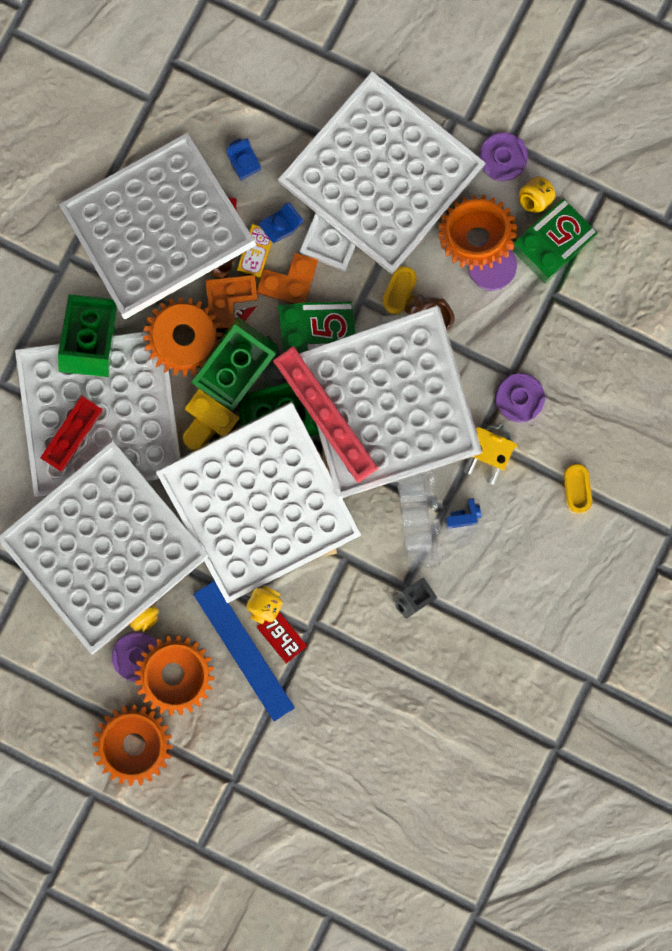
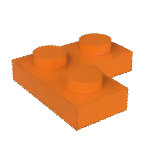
[257,253,318,304]
[206,275,258,330]

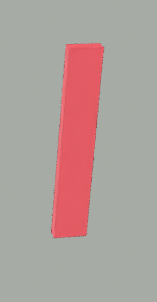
[273,346,379,483]

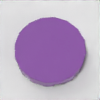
[479,132,528,182]
[468,242,517,291]
[495,373,545,423]
[112,632,157,681]

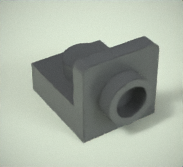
[393,577,438,619]

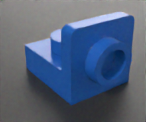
[226,138,262,181]
[259,202,303,244]
[445,498,481,529]

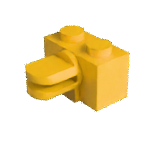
[183,389,241,451]

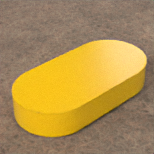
[382,266,417,315]
[563,464,592,514]

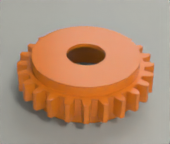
[438,195,517,270]
[143,297,223,377]
[134,635,215,716]
[92,705,174,786]

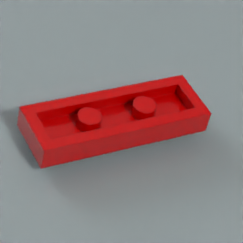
[40,396,104,472]

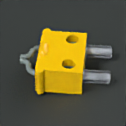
[464,423,517,485]

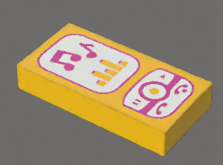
[237,224,272,279]

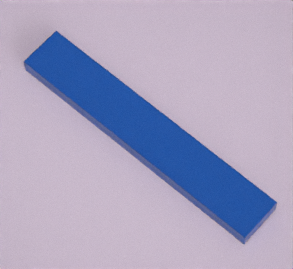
[193,581,295,721]

